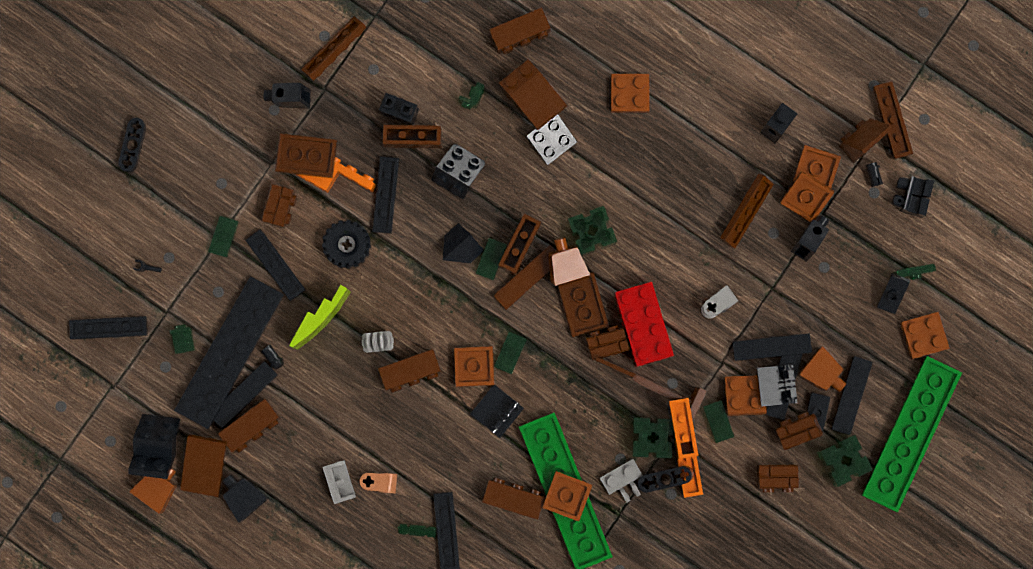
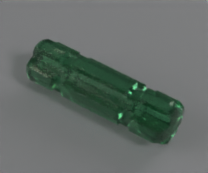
[398,524,436,538]

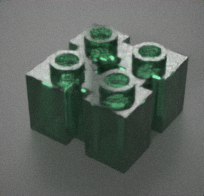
[567,206,617,257]
[632,418,673,458]
[817,435,873,487]

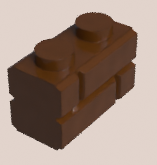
[261,184,297,229]
[586,326,630,361]
[776,412,823,450]
[757,465,799,492]

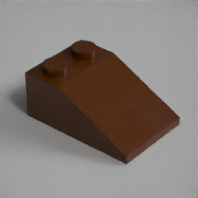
[499,59,567,130]
[839,118,893,163]

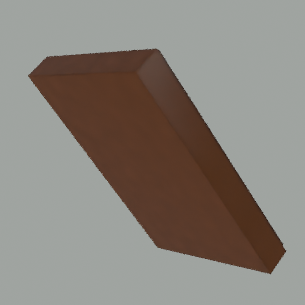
[275,133,337,178]
[557,272,609,338]
[180,434,227,497]

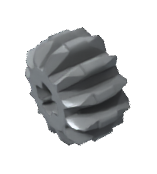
[361,331,394,353]

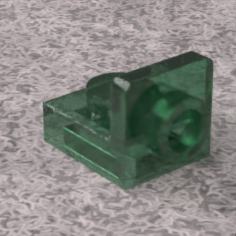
[458,82,485,110]
[170,324,196,354]

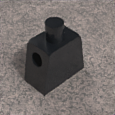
[263,83,311,109]
[760,103,797,144]
[790,215,829,262]
[222,474,269,523]

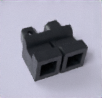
[379,93,420,125]
[892,176,934,218]

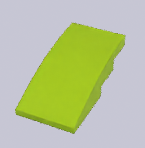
[289,285,351,350]

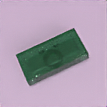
[208,216,239,258]
[476,238,507,281]
[893,263,936,280]
[494,332,527,375]
[703,400,735,443]

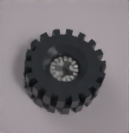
[322,220,371,269]

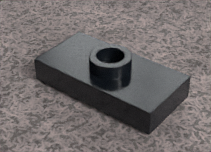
[877,273,910,314]
[807,393,830,432]

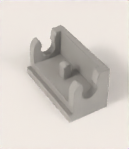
[323,460,356,504]

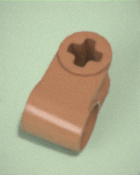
[360,473,397,494]

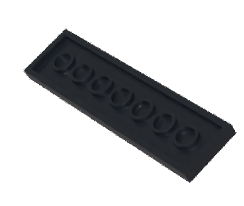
[174,276,284,429]

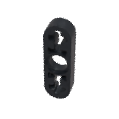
[118,118,146,173]
[638,466,694,493]

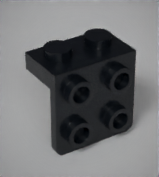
[431,144,485,199]

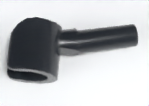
[133,260,162,273]

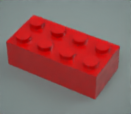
[614,282,674,367]

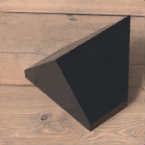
[442,223,484,264]

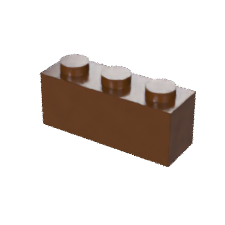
[489,7,551,54]
[383,125,442,149]
[498,214,541,276]
[378,349,441,393]
[218,399,281,453]
[482,477,545,520]

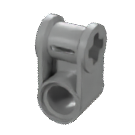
[701,285,739,319]

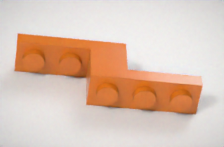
[295,157,376,193]
[669,398,703,498]

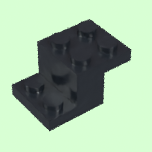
[128,414,181,479]

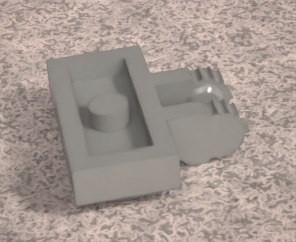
[600,459,643,503]

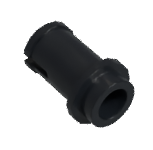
[865,162,883,187]
[261,345,284,370]

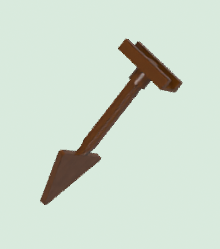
[595,357,707,420]

